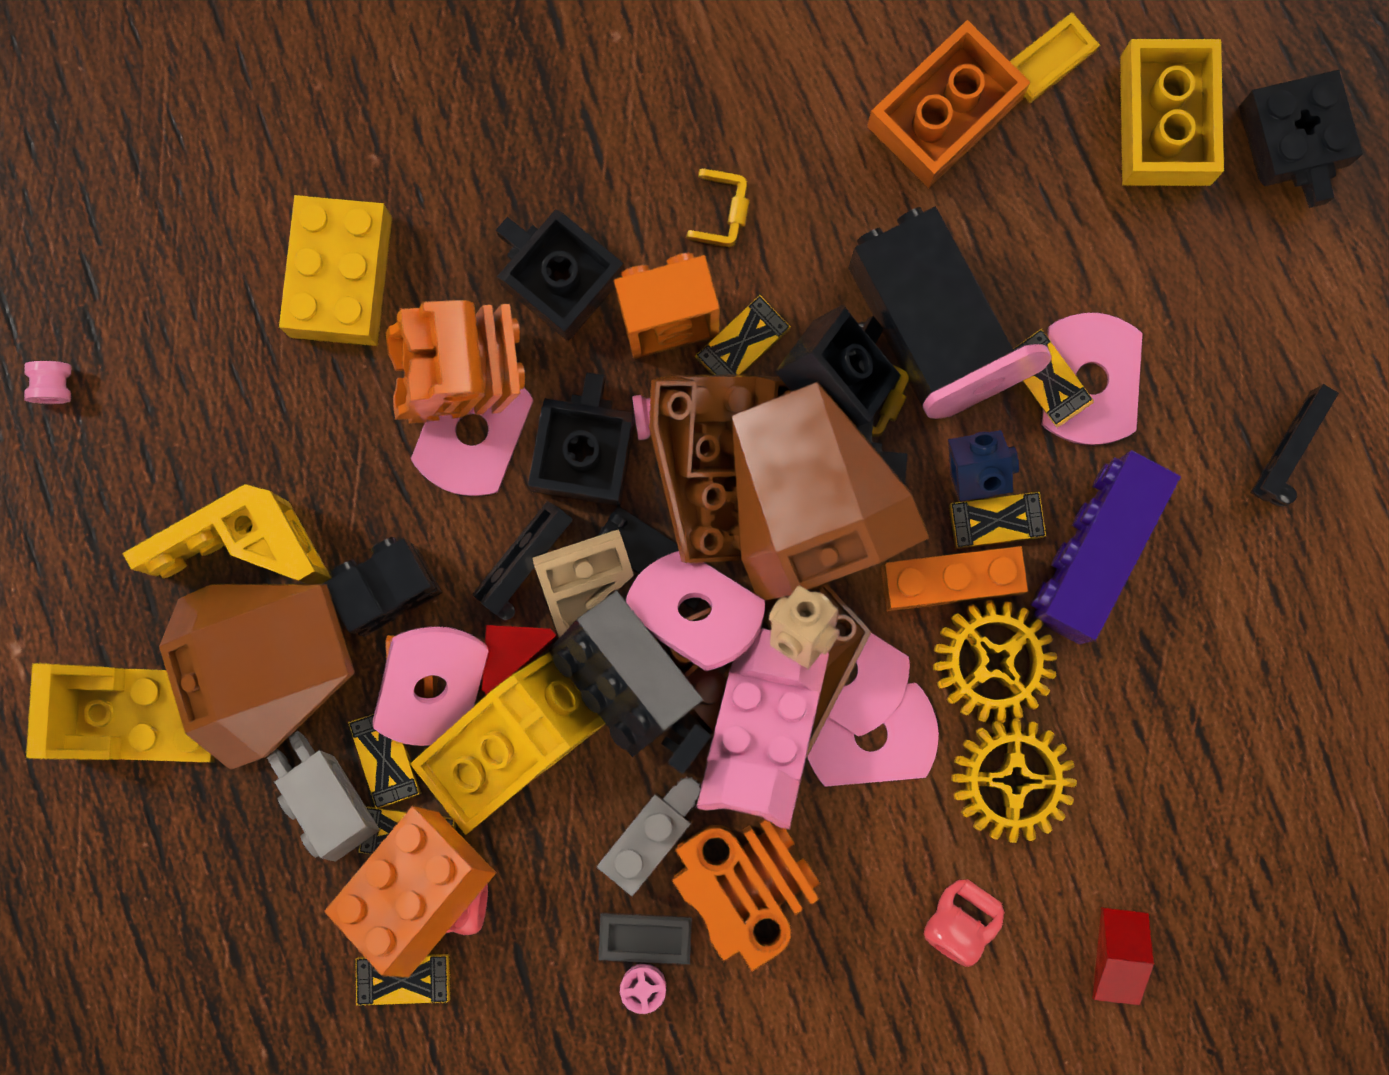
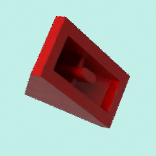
[482,625,559,695]
[1092,907,1154,1005]

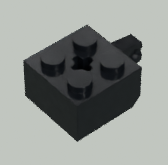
[1239,70,1363,208]
[496,209,625,342]
[775,305,901,428]
[528,372,635,507]

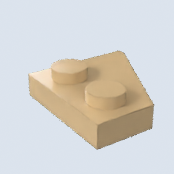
[532,529,634,638]

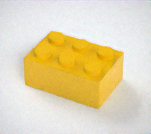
[1120,39,1224,186]
[279,195,392,346]

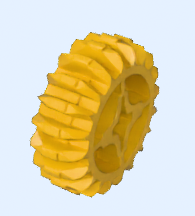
[933,600,1057,723]
[951,718,1077,843]

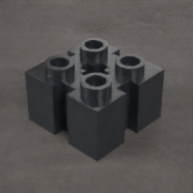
[323,537,443,637]

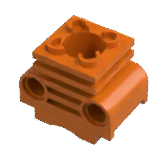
[385,300,525,423]
[672,817,820,971]

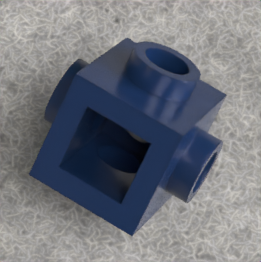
[948,430,1019,502]

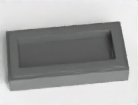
[598,912,692,964]

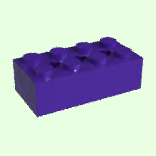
[1030,450,1181,644]

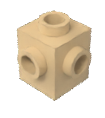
[769,585,839,670]

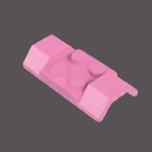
[697,628,829,829]

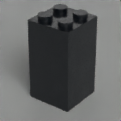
[848,206,1014,407]

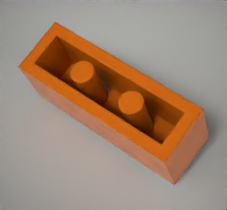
[881,546,1028,612]

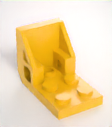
[123,484,332,584]
[410,652,606,835]
[26,663,215,762]

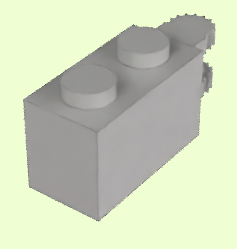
[267,731,380,862]
[597,776,701,896]

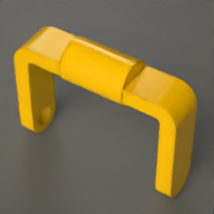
[686,169,750,247]
[872,365,909,437]

